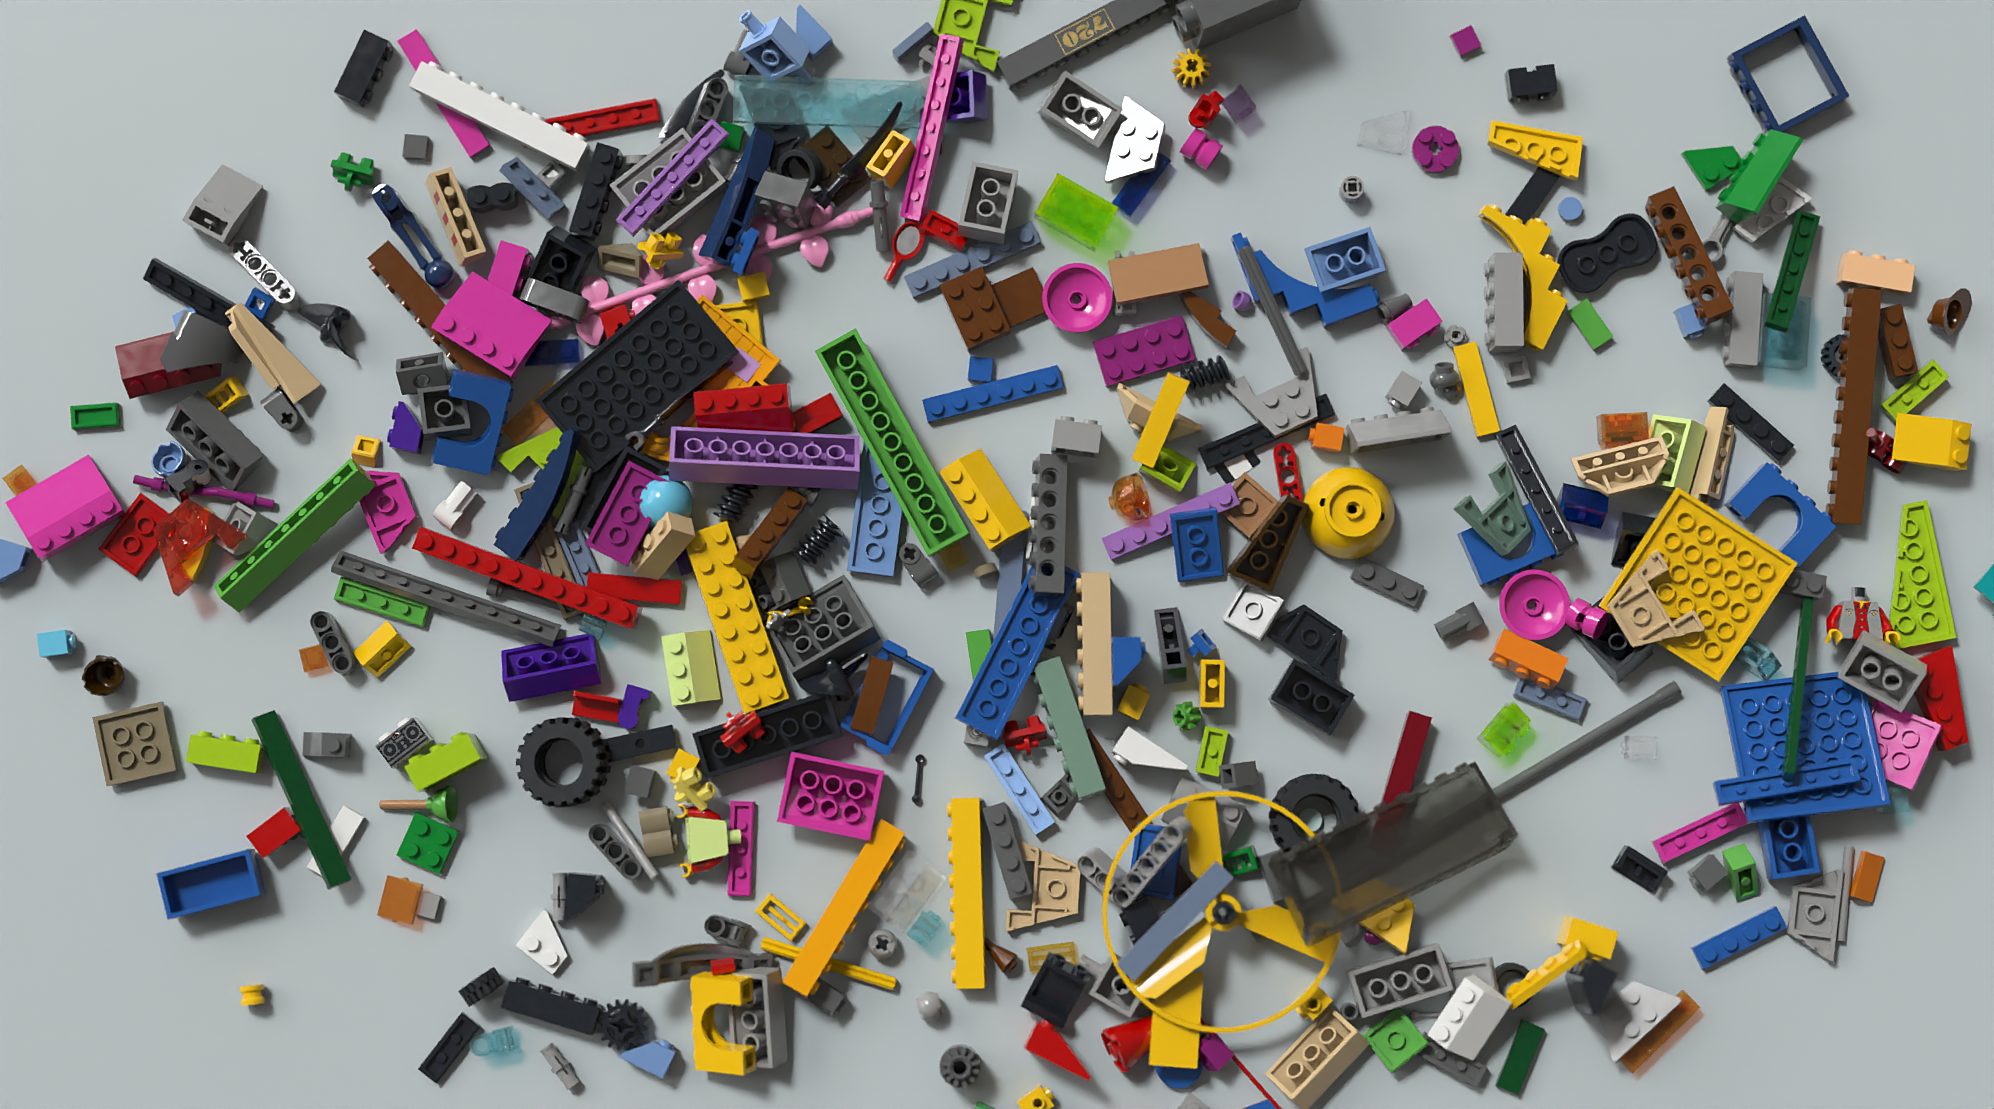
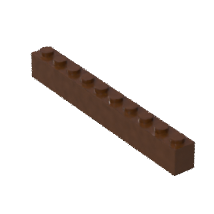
[1825,288,1882,525]

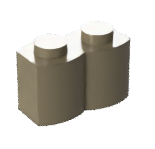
[638,806,679,858]

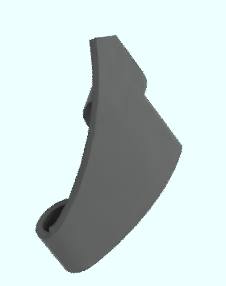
[160,310,244,373]

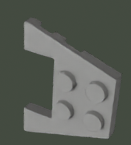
[1225,347,1318,438]

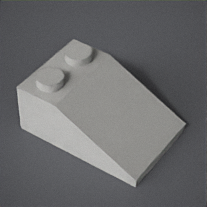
[1037,71,1123,148]

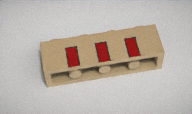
[425,167,486,267]

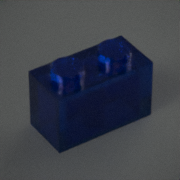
[1557,483,1609,529]

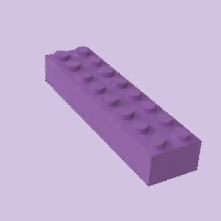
[669,426,859,490]

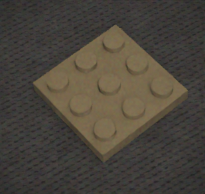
[92,702,178,786]

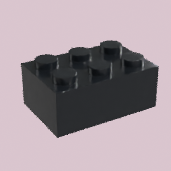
[1268,658,1355,736]

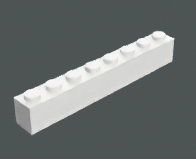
[409,61,590,172]

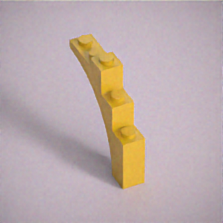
[1477,204,1568,352]

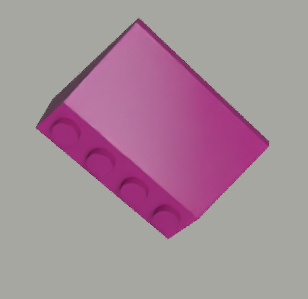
[431,272,552,380]
[5,455,125,562]
[777,752,885,841]

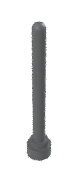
[486,578,597,619]

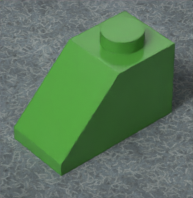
[1722,844,1759,901]

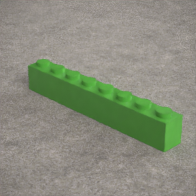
[214,458,375,612]

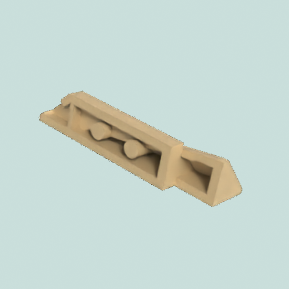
[225,303,320,404]
[1689,407,1735,506]

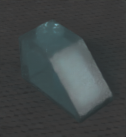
[1735,637,1782,683]

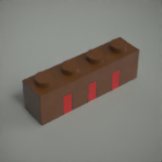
[732,487,808,579]

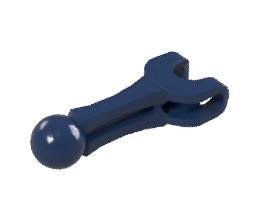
[372,184,455,289]

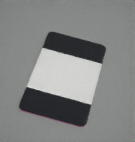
[1214,451,1260,484]

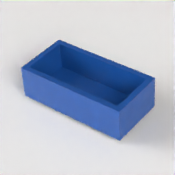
[156,849,266,920]

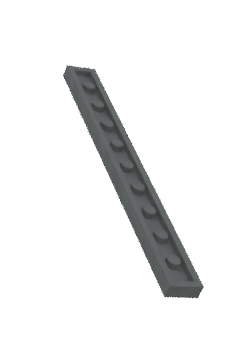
[331,550,562,647]

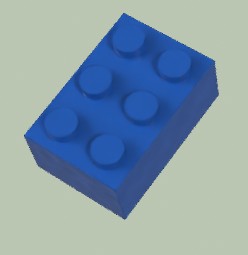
[1757,816,1820,880]

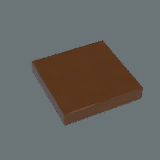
[991,267,1045,328]

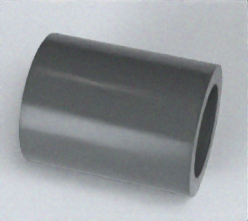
[1340,1002,1358,1020]

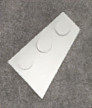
[1733,177,1812,243]

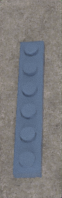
[904,221,1041,299]

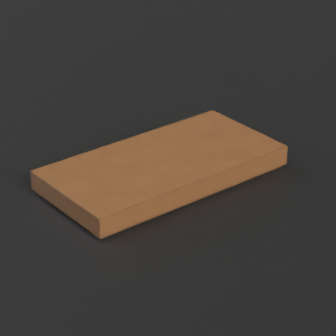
[1107,243,1209,306]

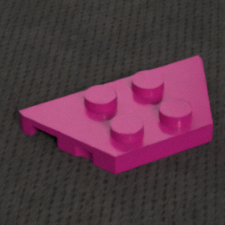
[359,471,417,554]

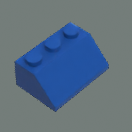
[1111,637,1146,688]

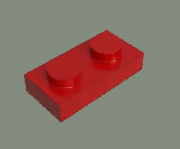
[919,209,968,252]

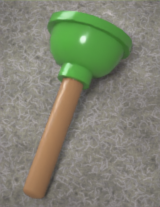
[379,785,458,823]

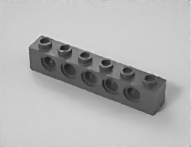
[1028,453,1068,598]

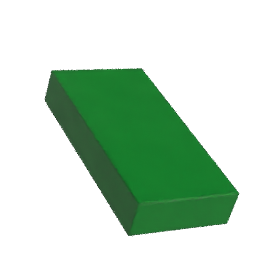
[70,402,120,430]

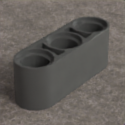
[686,77,728,139]
[519,278,590,324]
[310,611,357,675]
[588,823,644,879]

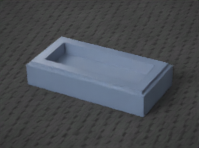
[892,22,933,63]

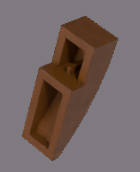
[1178,292,1237,350]
[850,656,894,736]

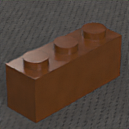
[1878,304,1919,380]

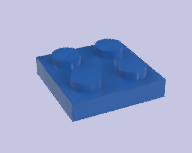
[730,227,761,277]

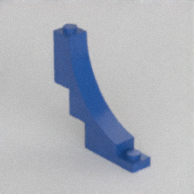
[1231,232,1380,328]

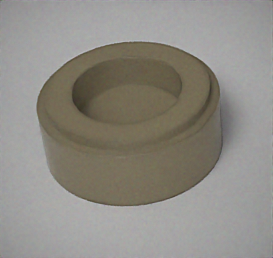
[973,563,998,580]

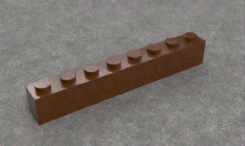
[367,240,513,384]

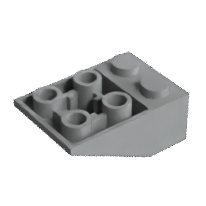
[182,164,263,247]

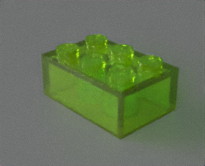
[1034,173,1119,252]

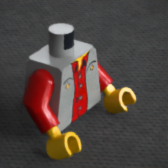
[1825,587,1900,646]

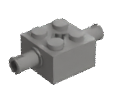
[1077,953,1153,1018]

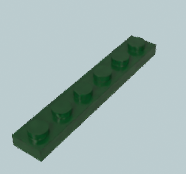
[1764,210,1820,333]

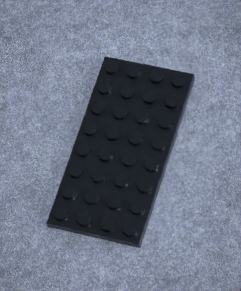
[535,279,739,472]

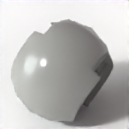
[868,929,898,959]
[916,991,943,1021]

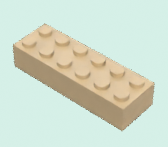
[1076,572,1113,716]

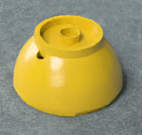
[1303,467,1395,559]

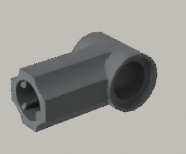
[723,30,752,79]
[1434,601,1484,642]

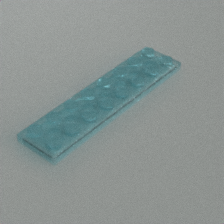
[733,75,921,129]

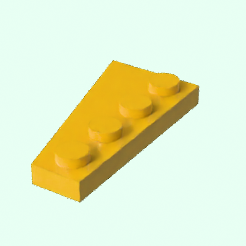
[1487,120,1583,182]

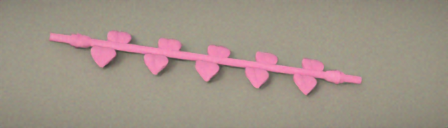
[547,201,873,346]

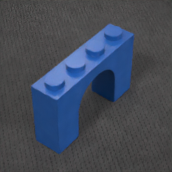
[432,369,514,475]
[1724,462,1836,568]
[1457,503,1565,587]

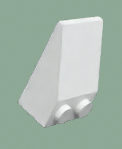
[1111,727,1188,770]

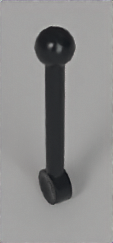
[912,754,925,804]

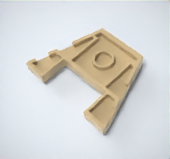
[1607,550,1705,647]
[1005,839,1080,931]

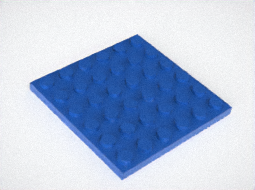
[1720,672,1890,824]

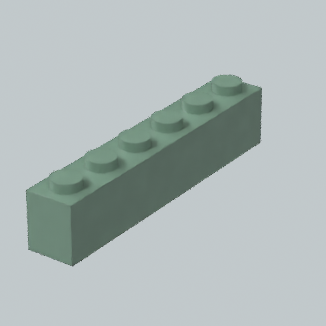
[1031,656,1106,801]

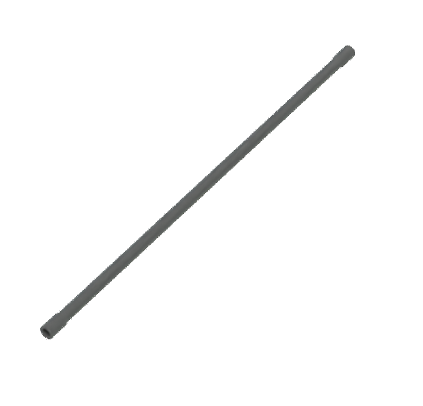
[1250,681,1681,943]

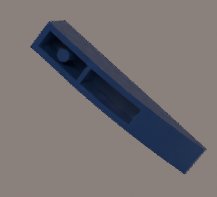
[698,128,775,267]
[493,428,581,561]

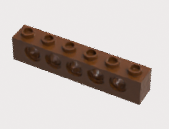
[1645,186,1734,326]

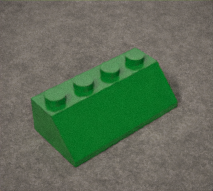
[1715,129,1803,224]

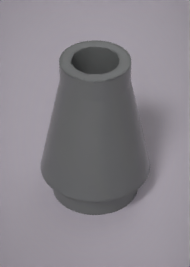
[1376,293,1412,323]

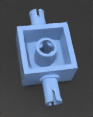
[739,10,811,86]

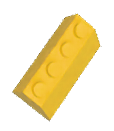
[939,449,1032,552]

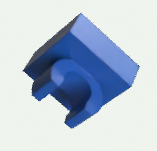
[1187,629,1217,657]

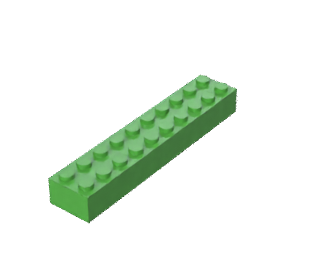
[815,328,970,558]

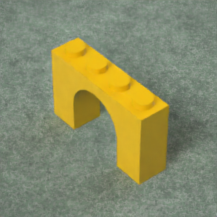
[690,971,756,1075]

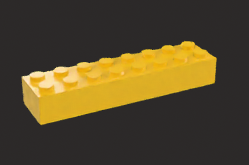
[685,521,789,715]

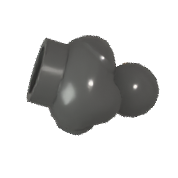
[1429,362,1461,400]

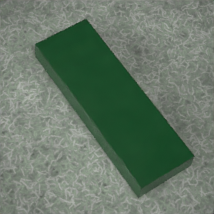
[1495,1019,1544,1095]

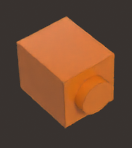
[1308,423,1345,453]

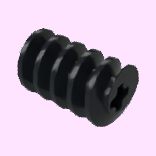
[1180,355,1231,395]
[712,483,758,524]
[792,514,844,565]

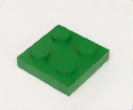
[396,812,460,874]

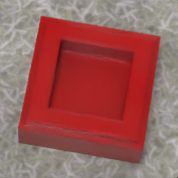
[710,957,736,976]

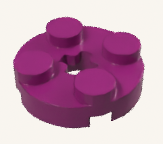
[1411,126,1459,173]

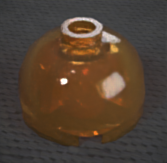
[1109,473,1150,521]

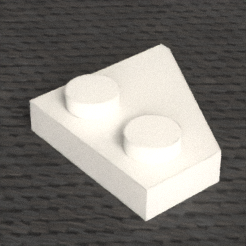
[516,909,568,975]

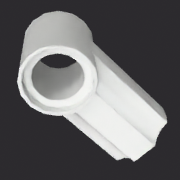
[432,481,478,530]

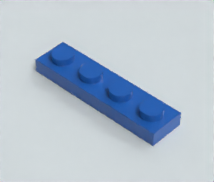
[1691,906,1787,969]

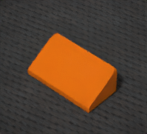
[1849,851,1885,903]

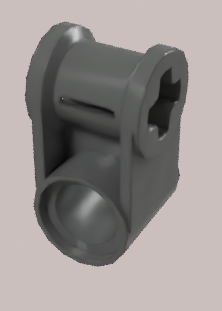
[260,387,303,432]
[899,543,939,588]
[704,914,751,948]

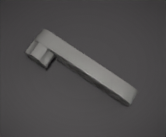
[229,237,300,311]

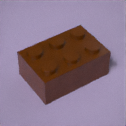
[939,266,1010,352]

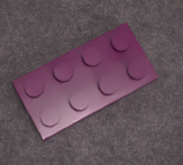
[1093,315,1195,387]
[585,461,671,567]

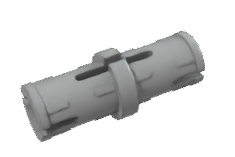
[551,873,567,920]
[540,1042,580,1090]

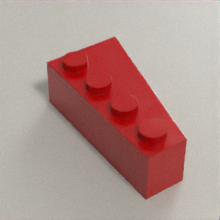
[1914,646,1968,751]

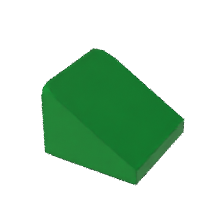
[719,121,745,152]

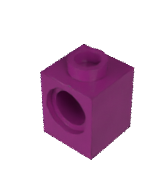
[1198,1033,1234,1071]

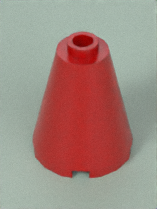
[1101,1016,1152,1073]

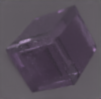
[1222,84,1256,124]

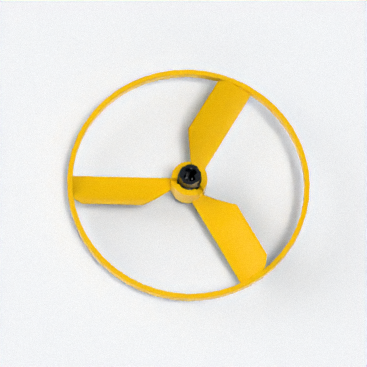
[1102,791,1343,1033]

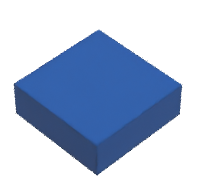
[968,356,993,382]

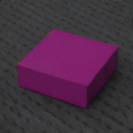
[1450,25,1482,57]

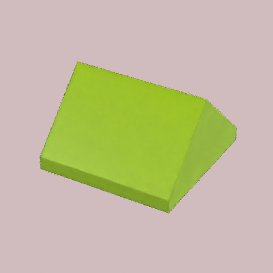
[1138,444,1197,495]

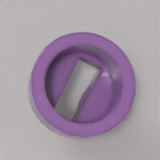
[1232,290,1252,311]

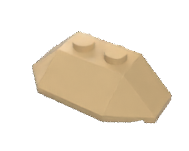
[1117,383,1202,442]
[1571,436,1669,497]

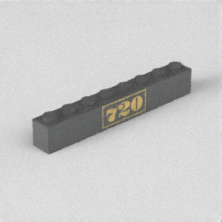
[997,0,1174,90]

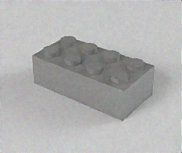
[1484,253,1524,352]
[1345,943,1453,1018]

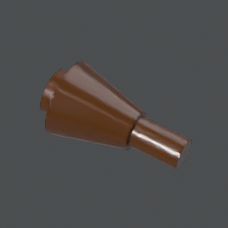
[984,936,1019,973]

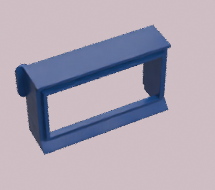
[840,640,934,755]

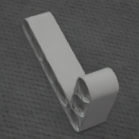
[1077,817,1192,908]

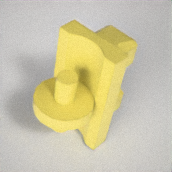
[674,766,716,811]

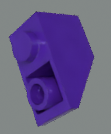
[387,401,424,455]

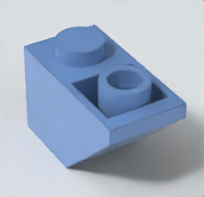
[0,539,33,584]

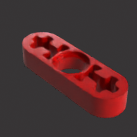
[1273,443,1303,501]

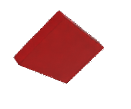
[98,493,180,577]

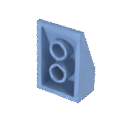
[1304,227,1386,293]

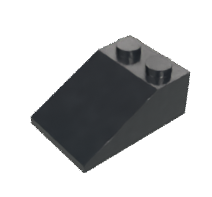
[522,225,597,293]
[1569,597,1654,683]

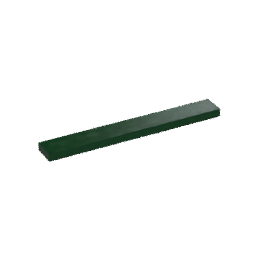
[1781,596,1814,781]
[251,710,352,890]

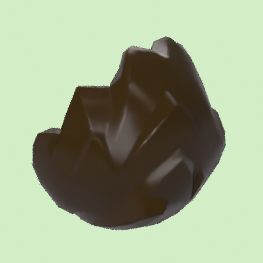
[82,655,125,696]

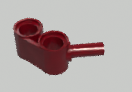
[1866,428,1907,474]

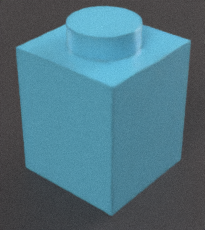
[37,630,76,658]

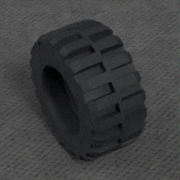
[516,717,611,808]
[1268,774,1361,864]

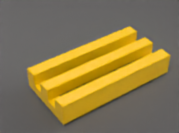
[755,893,806,941]

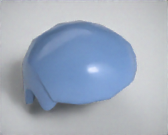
[151,441,188,478]

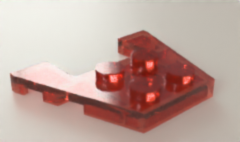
[153,498,247,596]

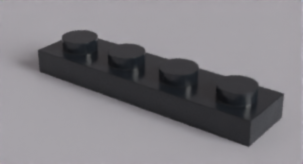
[1707,383,1794,463]

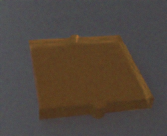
[377,875,424,925]

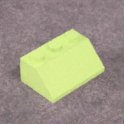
[1646,414,1707,494]
[661,630,721,707]

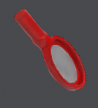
[883,221,925,283]

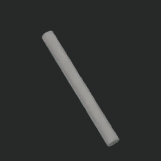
[601,800,659,880]
[1836,846,1854,941]

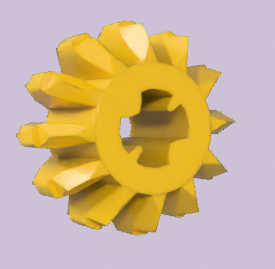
[1172,48,1211,88]

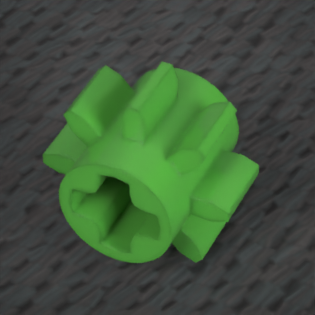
[1172,701,1201,731]

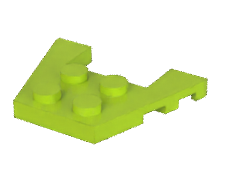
[933,0,1013,73]
[496,427,591,520]

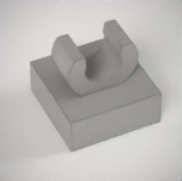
[918,43,937,73]

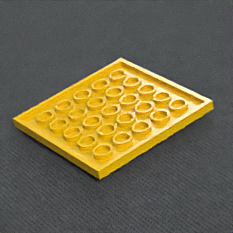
[1598,487,1798,682]

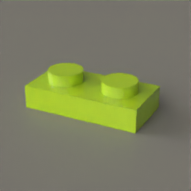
[1195,726,1228,777]

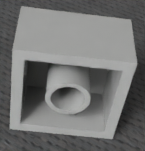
[1051,416,1102,458]

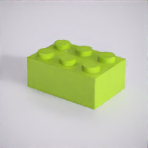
[404,732,488,792]

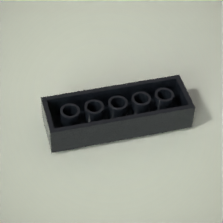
[692,694,843,779]

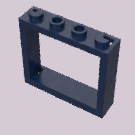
[1727,15,1849,133]

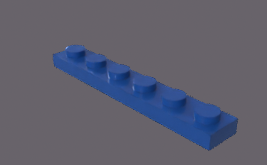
[922,365,1063,423]
[1713,758,1860,806]

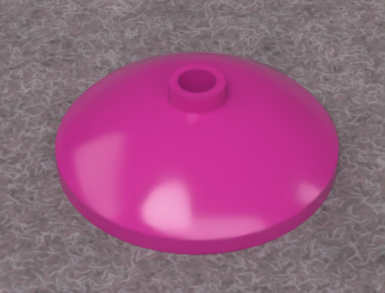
[1042,263,1112,333]
[1499,570,1570,640]

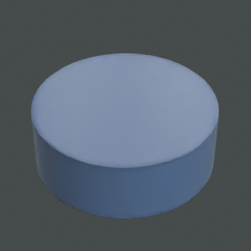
[1558,197,1582,221]

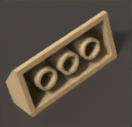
[1265,1006,1370,1109]

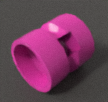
[1180,128,1223,170]
[1565,598,1609,639]

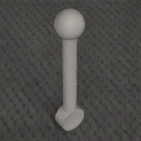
[1409,1010,1442,1019]

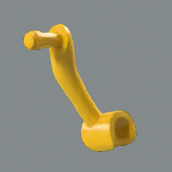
[765,597,814,625]

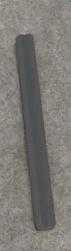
[1238,246,1307,376]

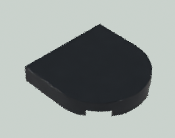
[1044,603,1075,651]

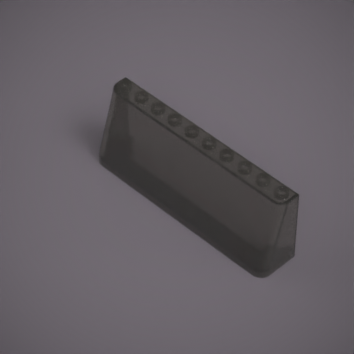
[1268,762,1518,947]

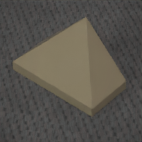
[598,243,642,278]

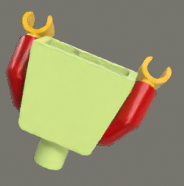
[676,804,741,877]

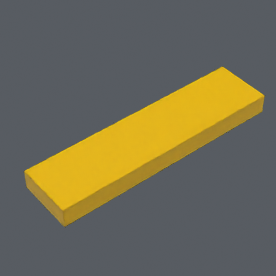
[1452,341,1500,438]
[1132,372,1190,468]

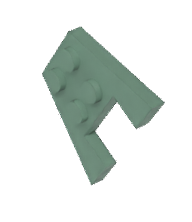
[1453,461,1531,556]

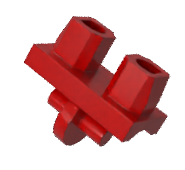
[1188,90,1225,130]
[720,710,765,753]
[1003,715,1047,756]

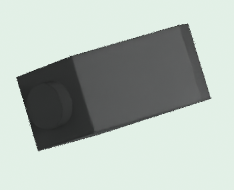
[302,732,351,757]

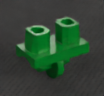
[331,152,375,192]

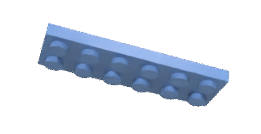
[847,441,902,577]

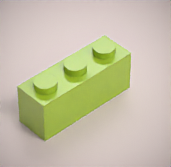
[186,731,265,773]

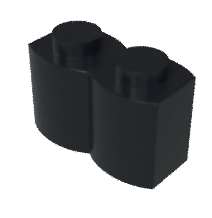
[467,182,519,213]

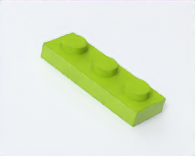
[1879,359,1949,423]

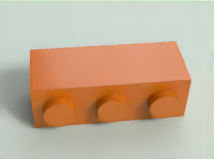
[1488,628,1569,690]

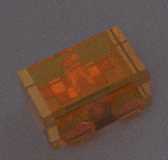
[1596,412,1649,448]

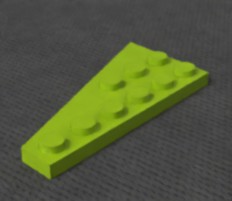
[1889,500,1957,649]

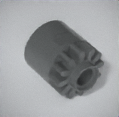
[939,1044,980,1088]

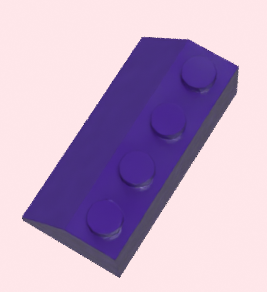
[501,632,602,702]

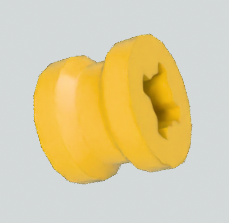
[239,984,265,1006]

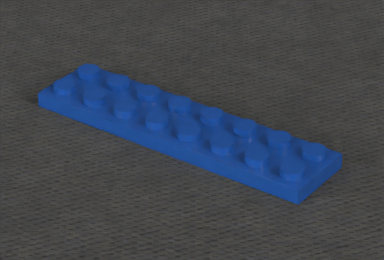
[954,566,1080,740]

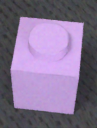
[725,347,761,382]

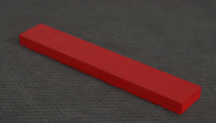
[523,98,661,148]

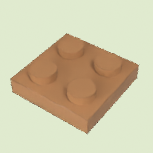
[1220,472,1278,538]

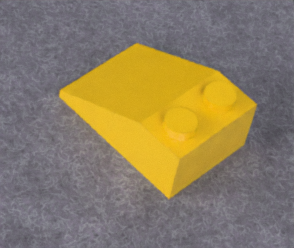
[1892,413,1972,471]

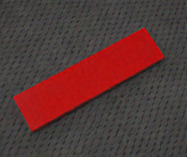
[587,572,682,604]

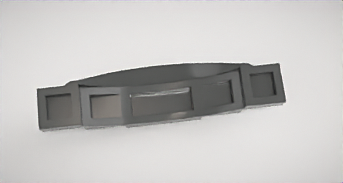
[632,943,772,987]

